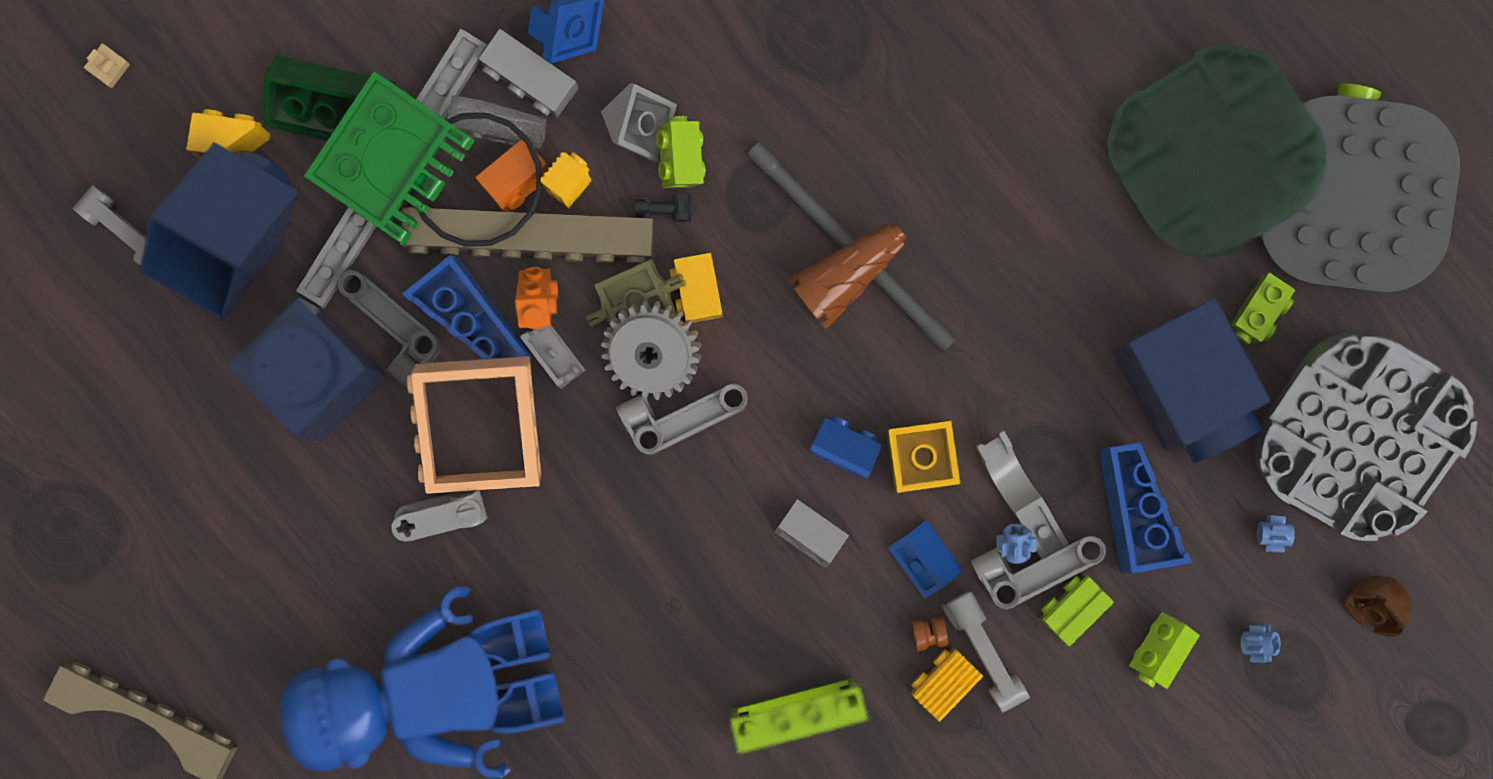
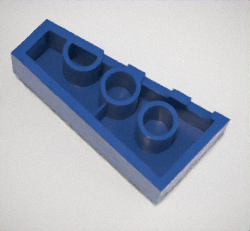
[402,255,534,359]
[1098,443,1192,573]

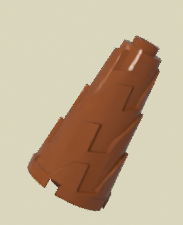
[788,223,907,329]

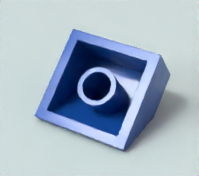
[808,415,882,479]

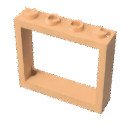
[407,356,542,494]

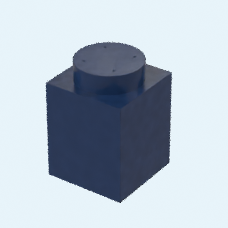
[139,142,299,321]
[227,298,388,441]
[1112,298,1271,463]

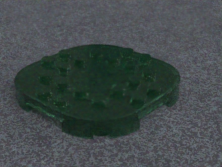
[1108,44,1327,258]

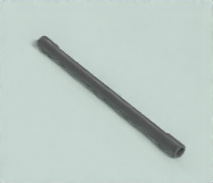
[747,142,956,352]

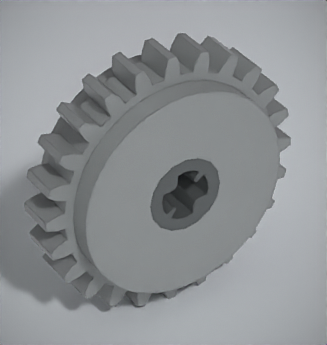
[601,301,701,400]

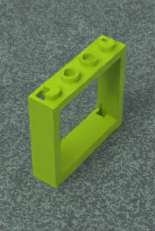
[731,678,868,753]

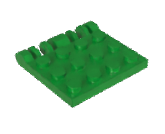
[304,71,475,245]

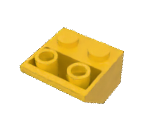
[186,109,270,158]

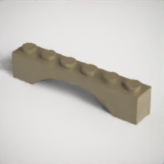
[43,662,238,779]

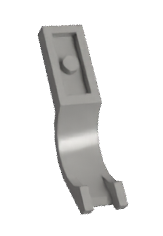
[976,430,1069,560]

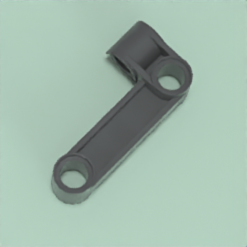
[337,270,442,389]

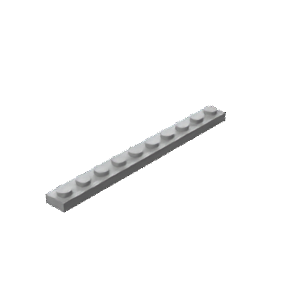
[296,29,488,308]

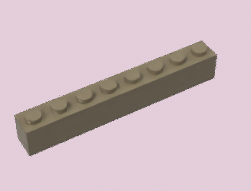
[401,207,654,265]

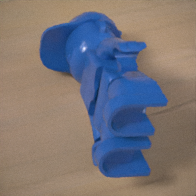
[279,586,565,778]

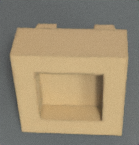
[84,43,130,88]

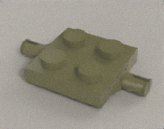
[586,258,686,327]

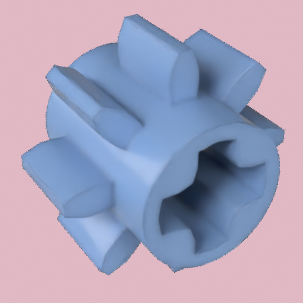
[1257,515,1295,553]
[997,524,1036,563]
[1241,624,1281,663]

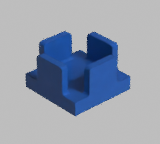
[528,0,604,64]

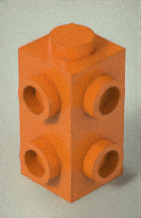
[515,267,559,330]

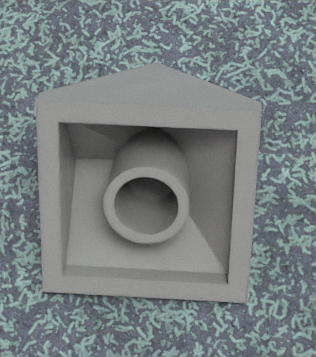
[601,83,677,163]

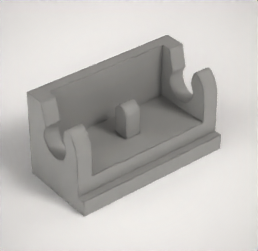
[520,325,585,389]
[774,499,849,568]

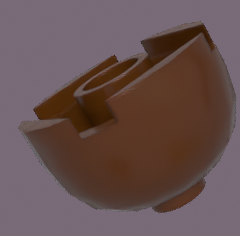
[1345,575,1412,637]

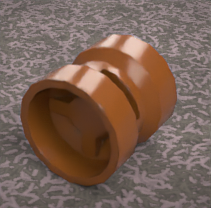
[911,615,948,652]

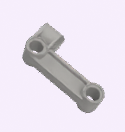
[73,184,146,265]
[616,384,748,455]
[971,536,1106,609]
[942,590,1030,714]

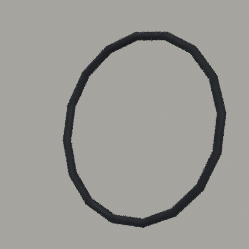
[411,112,542,247]

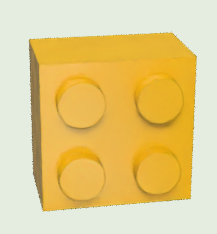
[886,421,960,493]

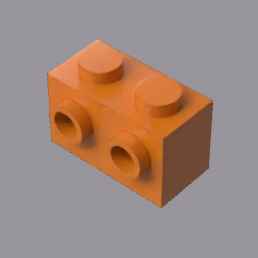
[475,139,549,212]

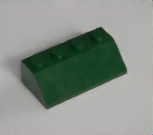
[264,55,397,140]

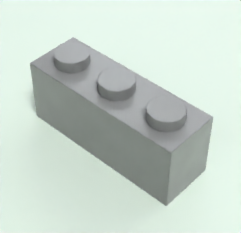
[478,29,578,118]

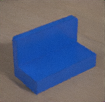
[888,520,962,599]

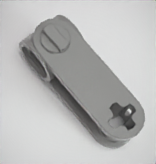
[391,490,488,542]

